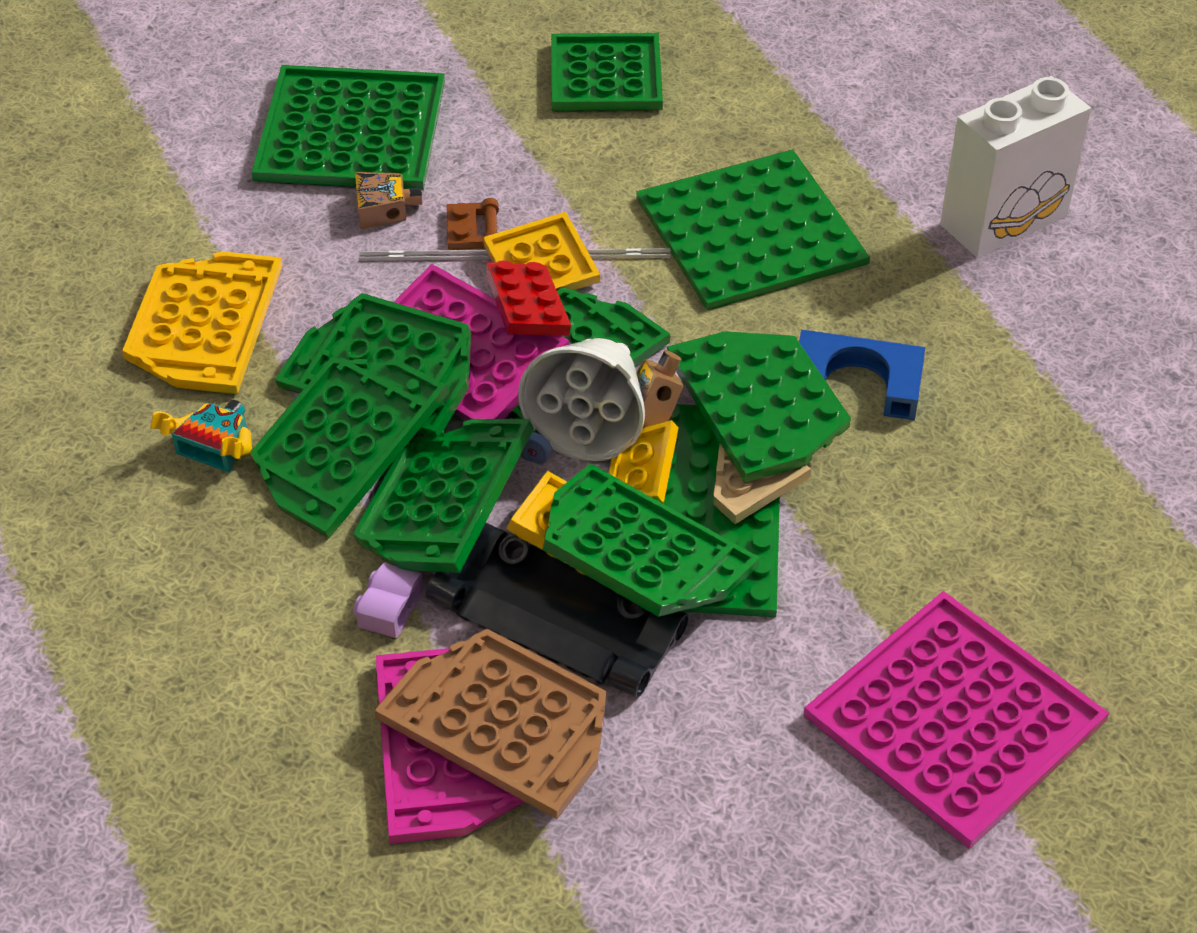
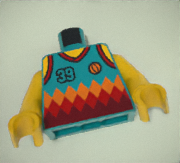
[150,400,252,473]

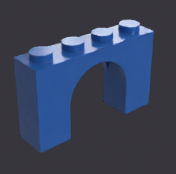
[799,329,926,420]

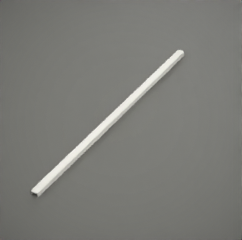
[359,248,671,261]

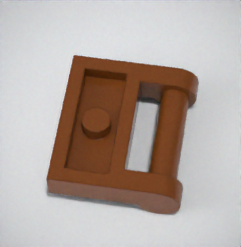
[446,198,499,250]

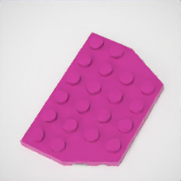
[376,649,525,844]

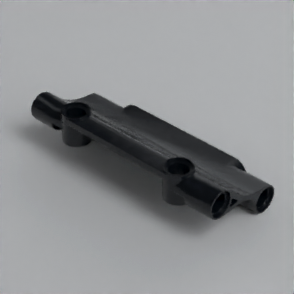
[426,523,689,698]

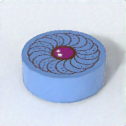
[520,432,552,465]

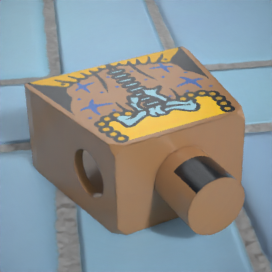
[355,172,423,229]
[636,350,683,427]

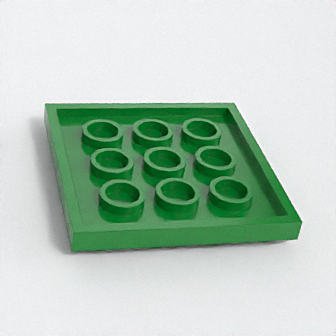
[551,33,663,111]

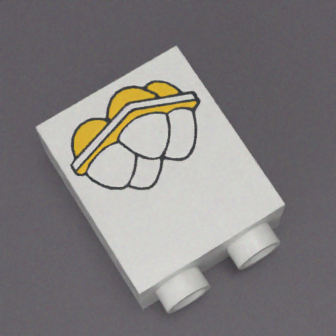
[940,76,1091,258]

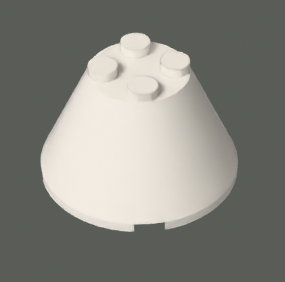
[518,338,645,461]

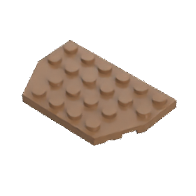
[374,629,606,819]

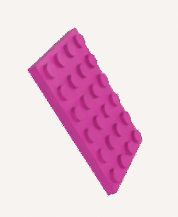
[394,264,570,421]

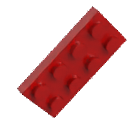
[485,260,571,336]

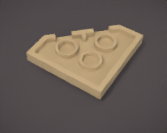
[713,444,811,524]

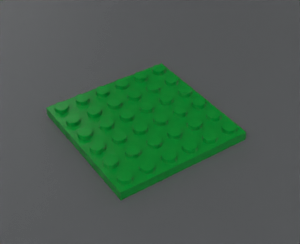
[251,65,445,191]
[636,149,870,310]

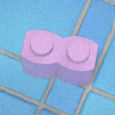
[353,563,424,638]

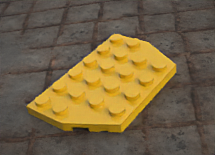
[122,251,283,394]

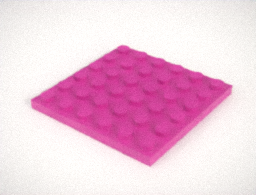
[803,591,1109,849]

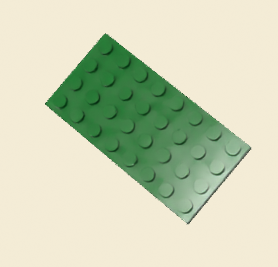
[639,404,780,617]

